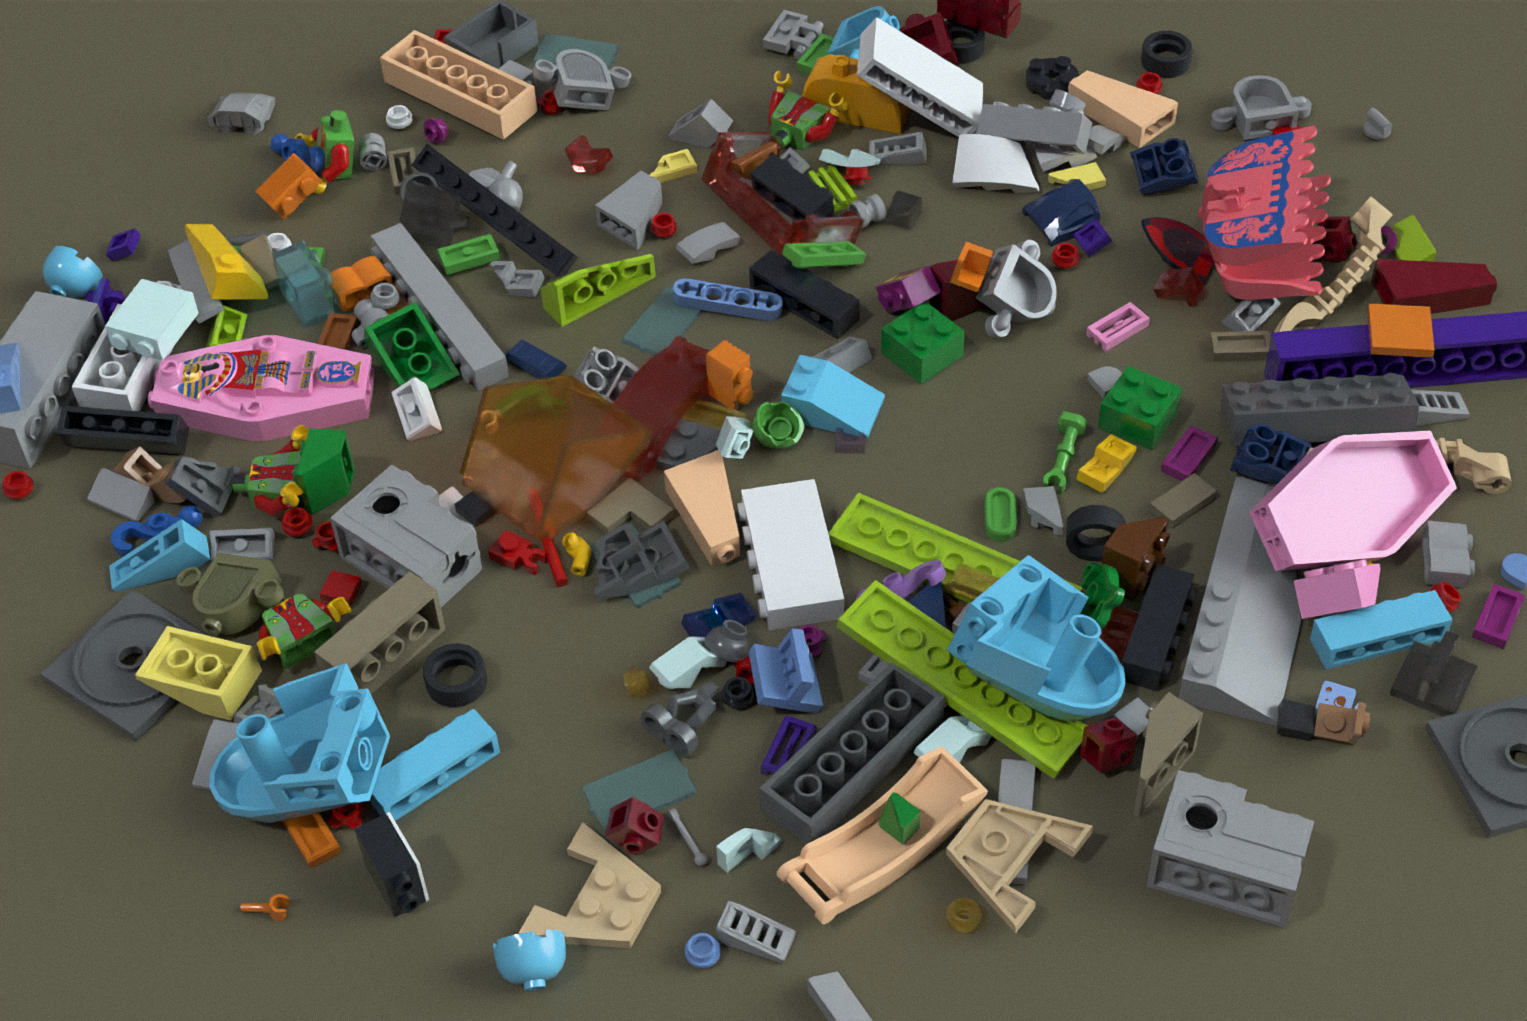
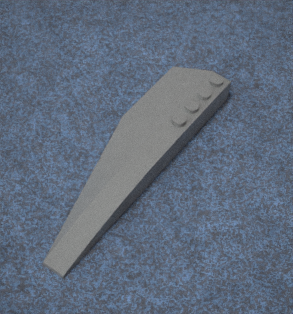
[1179,473,1301,726]

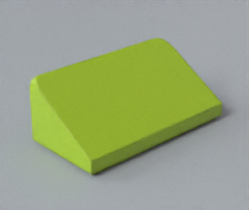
[1383,215,1436,262]
[206,305,247,348]

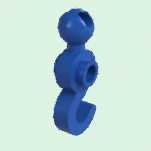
[270,134,325,176]
[111,505,203,557]

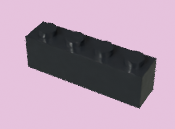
[749,250,860,340]
[56,405,189,455]
[1122,564,1198,691]

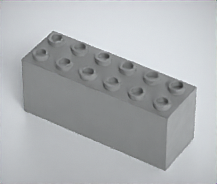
[0,291,105,469]

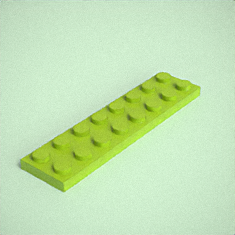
[828,493,1083,603]
[836,580,1087,779]

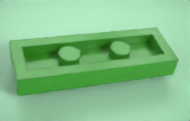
[782,241,866,269]

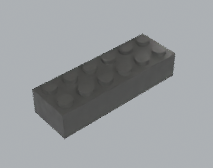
[1220,373,1419,447]
[759,663,945,845]

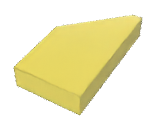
[649,149,698,183]
[1048,162,1106,190]

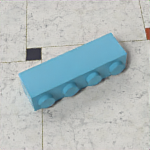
[1310,590,1453,670]
[368,708,500,821]

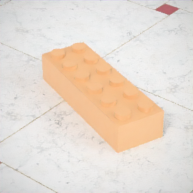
[380,30,538,140]

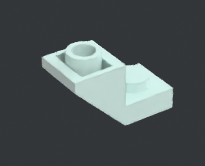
[716,416,754,459]
[649,637,727,689]
[913,716,991,763]

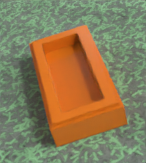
[281,812,342,869]

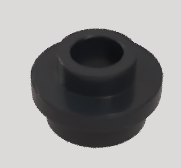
[722,677,755,709]

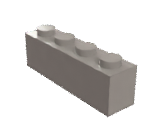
[976,102,1092,154]

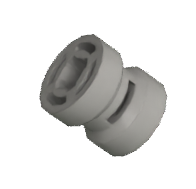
[358,133,387,171]
[849,194,886,229]

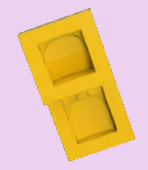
[1076,434,1137,493]

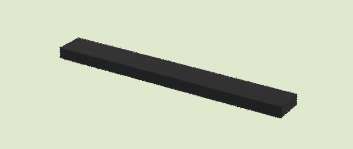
[411,144,578,278]

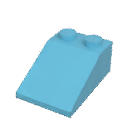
[781,355,885,440]

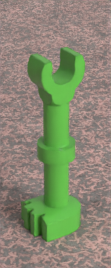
[1042,411,1087,494]

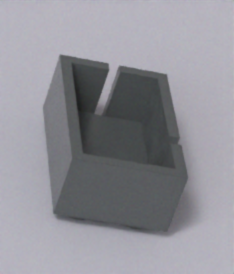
[444,0,539,69]

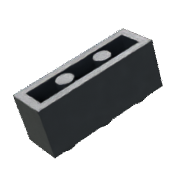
[750,153,834,233]

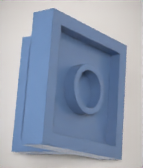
[749,628,823,714]

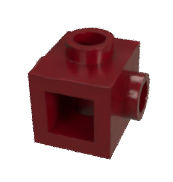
[1313,217,1357,263]
[1080,718,1137,773]
[605,797,664,855]

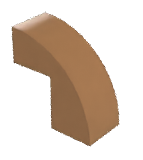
[113,446,187,503]

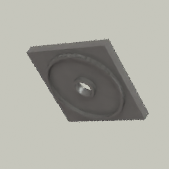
[40,589,208,741]
[1425,694,1527,838]

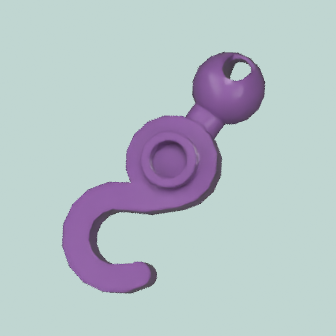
[856,560,946,601]

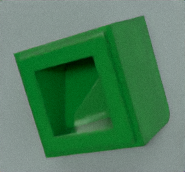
[879,792,920,845]

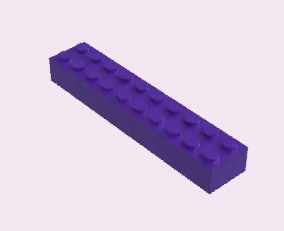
[1264,311,1527,388]

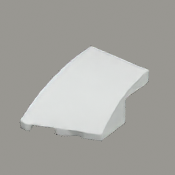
[952,134,1039,194]

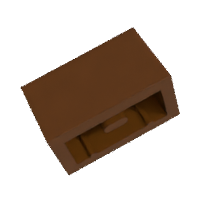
[1102,517,1170,602]

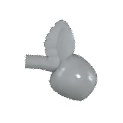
[469,161,523,212]

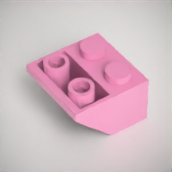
[1294,559,1380,619]

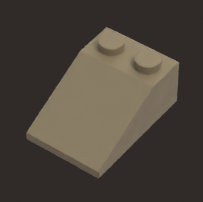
[1133,692,1203,818]

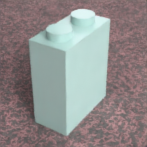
[105,279,198,361]

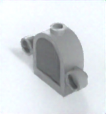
[533,49,631,111]
[1211,75,1312,140]
[976,240,1056,338]

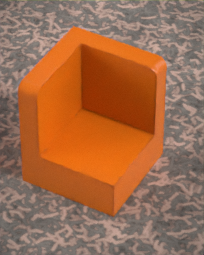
[950,242,994,292]

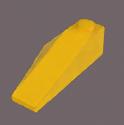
[184,224,268,300]

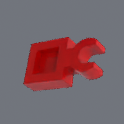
[488,530,547,575]

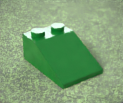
[364,302,460,392]

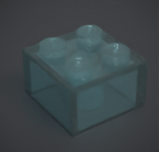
[272,241,337,328]

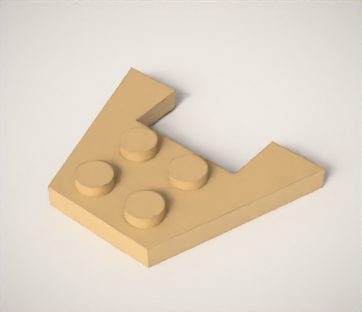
[946,799,1093,934]
[518,822,661,949]

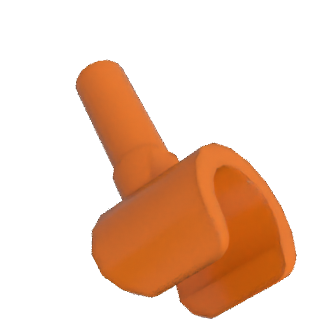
[241,894,290,922]

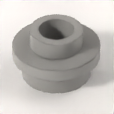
[370,283,399,309]

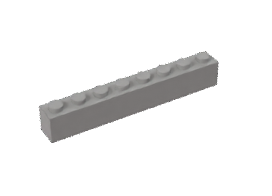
[370,223,509,391]

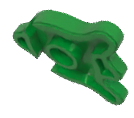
[1080,562,1125,628]

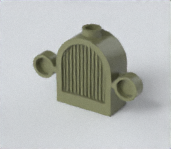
[176,553,284,635]

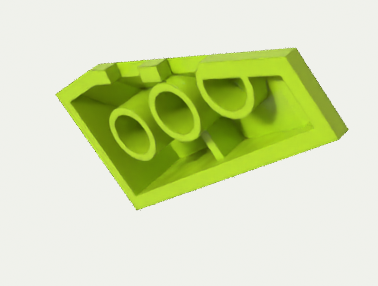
[540,254,656,327]

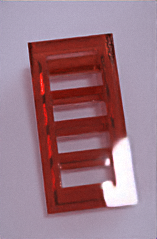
[1099,606,1139,664]

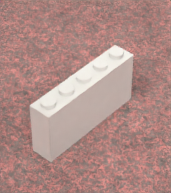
[857,17,983,137]
[737,479,844,630]

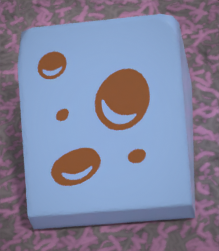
[1315,681,1356,720]

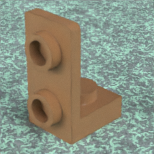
[1313,702,1370,745]

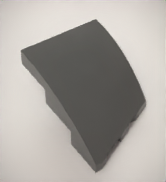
[594,520,690,599]

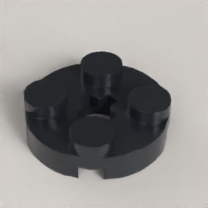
[1025,56,1079,100]

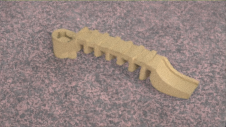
[1274,196,1393,332]
[1306,434,1512,494]

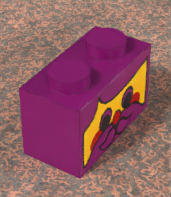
[875,266,941,313]

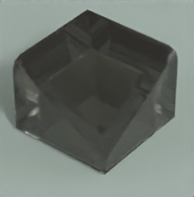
[885,191,922,230]

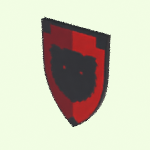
[1141,217,1215,286]

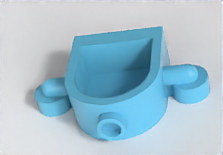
[828,6,900,59]

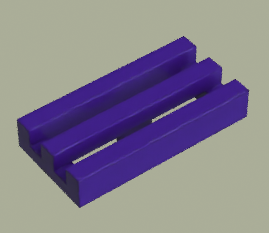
[760,715,817,776]

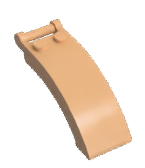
[777,746,988,924]

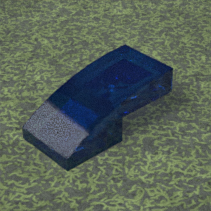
[681,593,756,637]

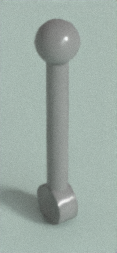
[668,808,708,866]

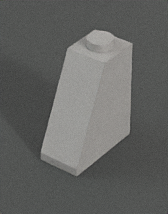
[595,171,663,250]

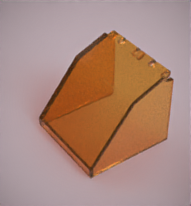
[460,375,653,540]

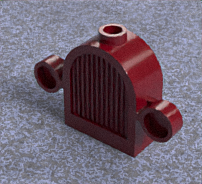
[899,12,959,67]

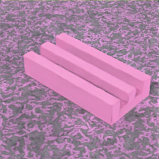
[1086,302,1150,352]

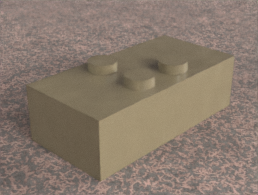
[314,571,446,694]

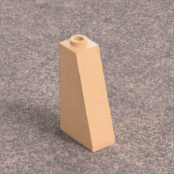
[1068,70,1178,148]
[664,450,740,567]

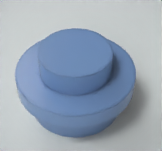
[685,933,720,969]

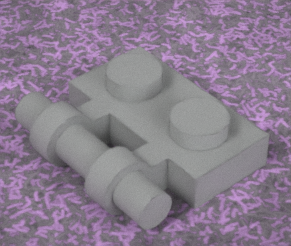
[763,10,824,59]

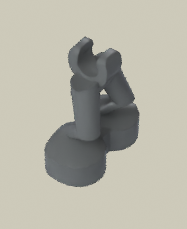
[641,682,719,758]

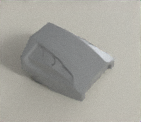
[208,92,276,134]
[566,347,647,419]

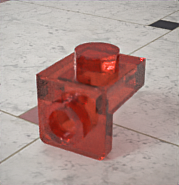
[565,135,614,174]
[1153,267,1203,307]

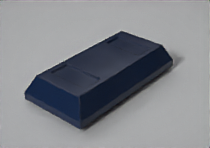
[505,339,567,384]

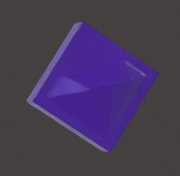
[1072,219,1112,257]
[106,228,141,261]

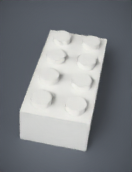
[72,304,173,411]

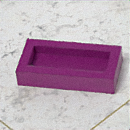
[1161,425,1218,481]
[1472,584,1525,649]

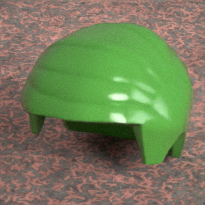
[752,402,804,449]

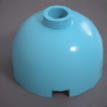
[43,246,103,300]
[492,930,566,991]

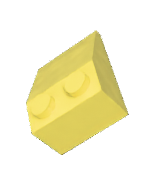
[135,626,262,721]

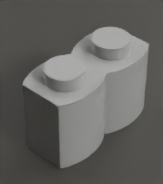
[1422,521,1475,588]

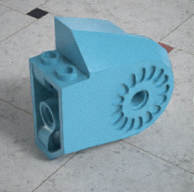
[947,555,1126,721]
[209,663,390,823]

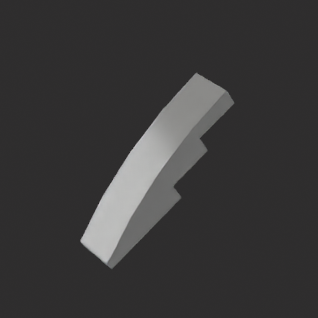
[168,239,224,323]

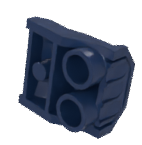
[1130,138,1199,194]
[1022,179,1100,247]
[1229,424,1311,483]

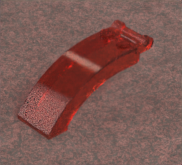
[586,336,710,482]

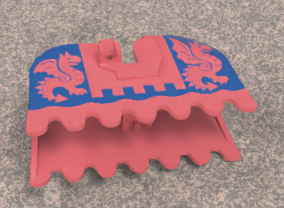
[1198,125,1331,300]

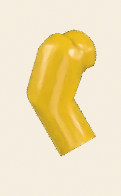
[562,532,592,577]

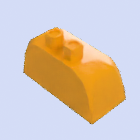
[802,54,912,134]

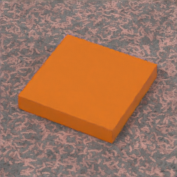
[1367,304,1435,358]

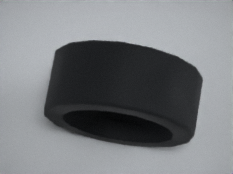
[945,20,985,64]
[1141,31,1193,77]
[1066,505,1126,561]
[423,643,487,707]

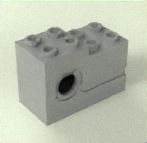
[330,465,482,607]
[1146,770,1314,928]

